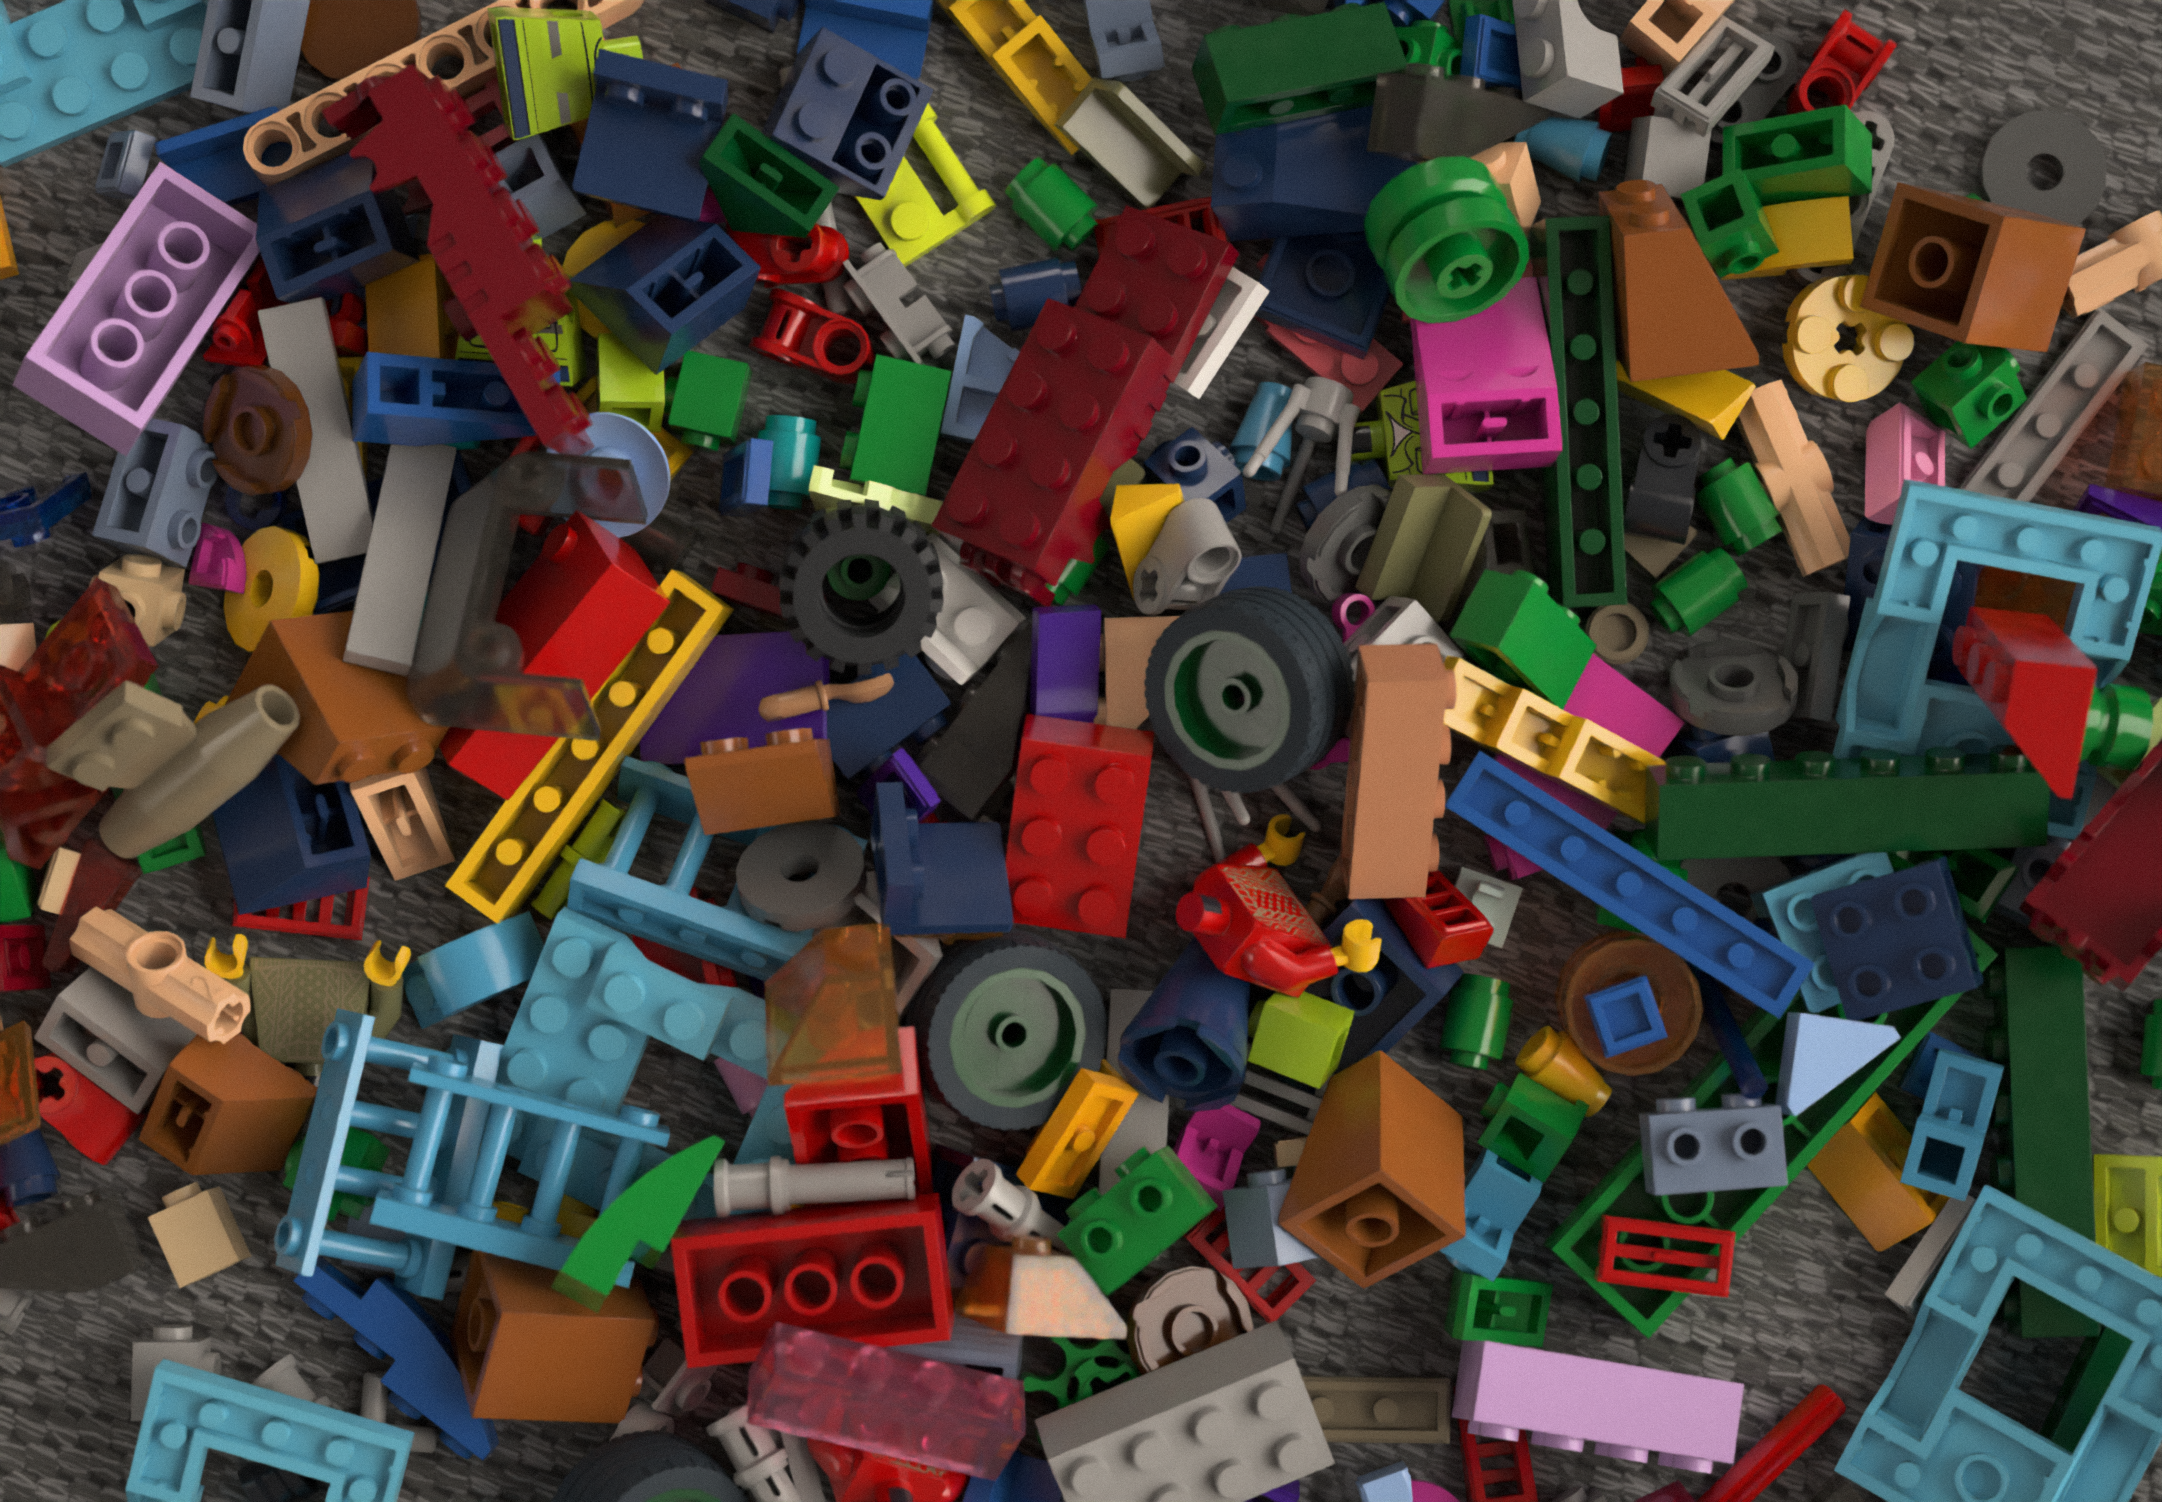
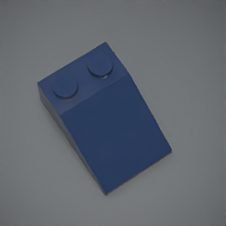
[1211,102,1423,241]
[1248,898,1464,1094]

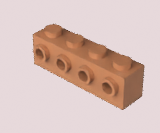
[1339,644,1457,899]

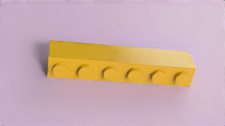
[445,569,734,924]

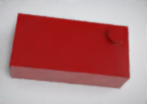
[430,509,670,800]
[671,1193,955,1368]

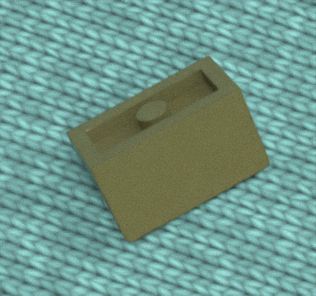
[1054,77,1207,209]
[1355,474,1492,622]

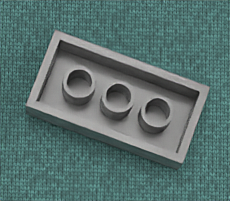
[1035,1320,1335,1502]

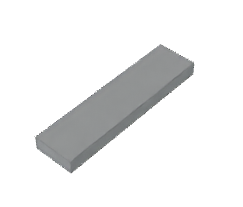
[258,297,374,565]
[1957,307,2149,502]
[343,444,457,676]

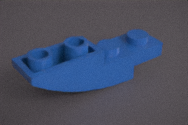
[294,1256,499,1461]

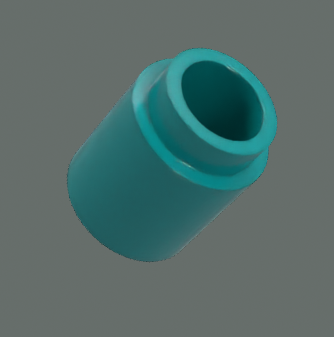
[757,415,821,510]

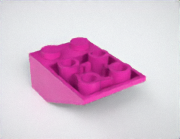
[1411,277,1562,474]

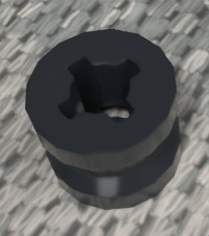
[238,1462,318,1502]

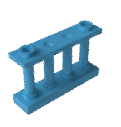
[567,756,868,997]
[274,1008,504,1300]
[369,1055,670,1288]

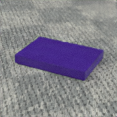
[640,631,829,767]

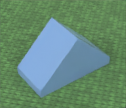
[1775,1012,1901,1117]

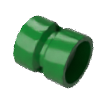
[2079,683,2153,771]

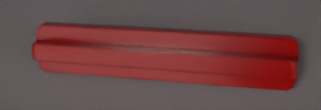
[1696,1384,1846,1502]

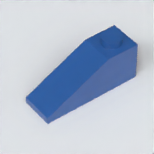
[352,352,560,446]

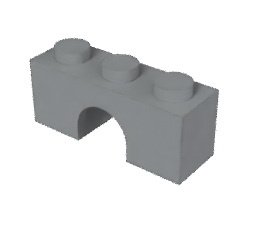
[1513,0,1624,119]

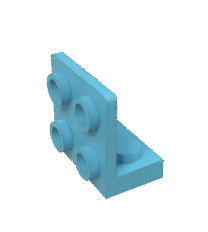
[1750,852,1894,1013]

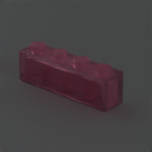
[747,1322,1026,1481]

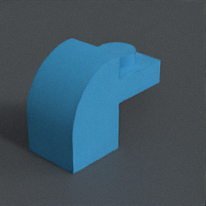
[402,911,544,1029]
[1900,1048,2004,1201]
[1439,1147,1543,1282]

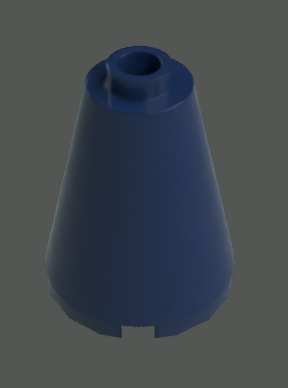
[1117,936,1250,1112]

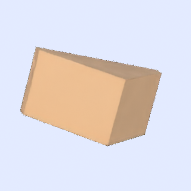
[350,767,455,881]

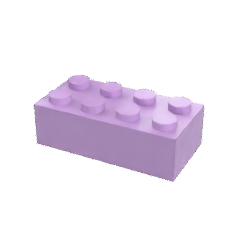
[12,162,260,456]
[1451,1340,1744,1474]

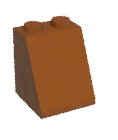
[1598,180,1759,382]
[1860,182,2086,352]
[225,611,450,784]
[1279,1050,1466,1289]
[449,1249,659,1424]

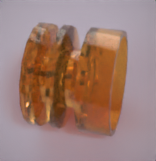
[1554,930,1703,1076]

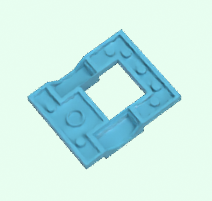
[0,0,208,168]
[1833,479,2162,840]
[481,907,842,1220]
[1834,1185,2162,1502]
[125,1359,415,1502]

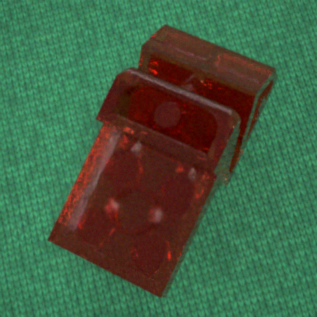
[0,578,159,870]

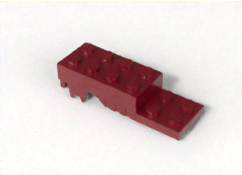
[322,64,595,460]
[931,206,1239,607]
[2018,738,2162,992]

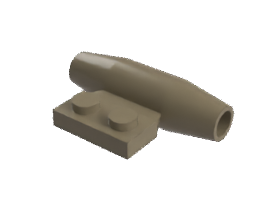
[47,680,300,859]

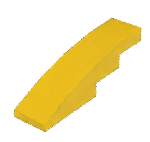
[935,0,1092,155]
[1443,655,1666,825]

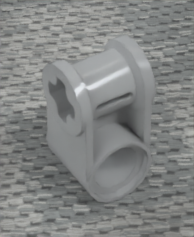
[1133,498,1242,615]

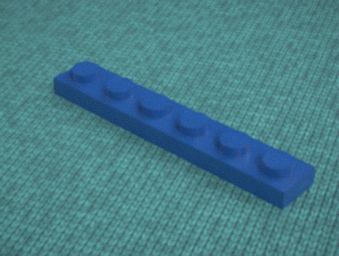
[1445,751,1815,1019]

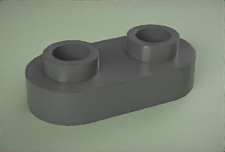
[1701,34,1798,149]

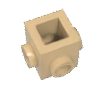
[86,554,186,651]

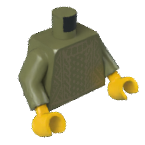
[204,934,411,1087]

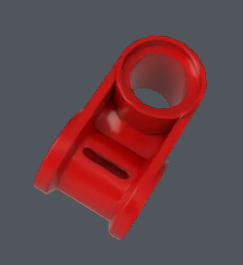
[1787,9,1897,115]
[725,219,849,288]
[748,288,876,384]
[18,1053,148,1165]

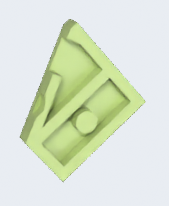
[808,465,943,536]

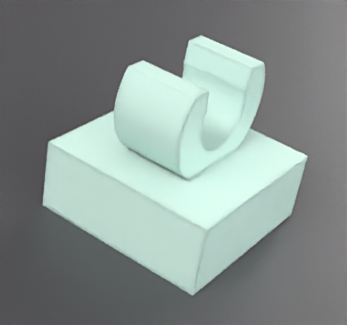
[1454,867,1523,948]

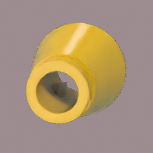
[1515,1026,1612,1117]

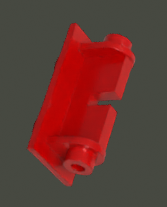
[203,253,290,367]

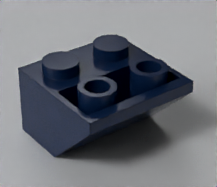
[761,27,934,201]
[256,151,420,304]
[569,215,761,375]
[211,753,371,915]

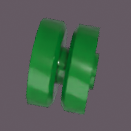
[1364,156,1529,323]

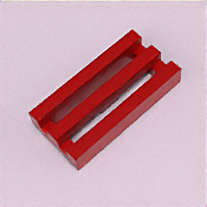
[1595,1214,1736,1298]

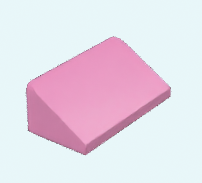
[1865,402,1945,525]

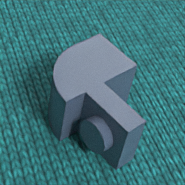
[1082,0,1165,82]

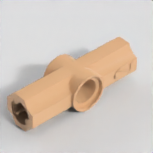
[2062,210,2162,319]
[1735,379,1850,577]
[69,906,251,1044]

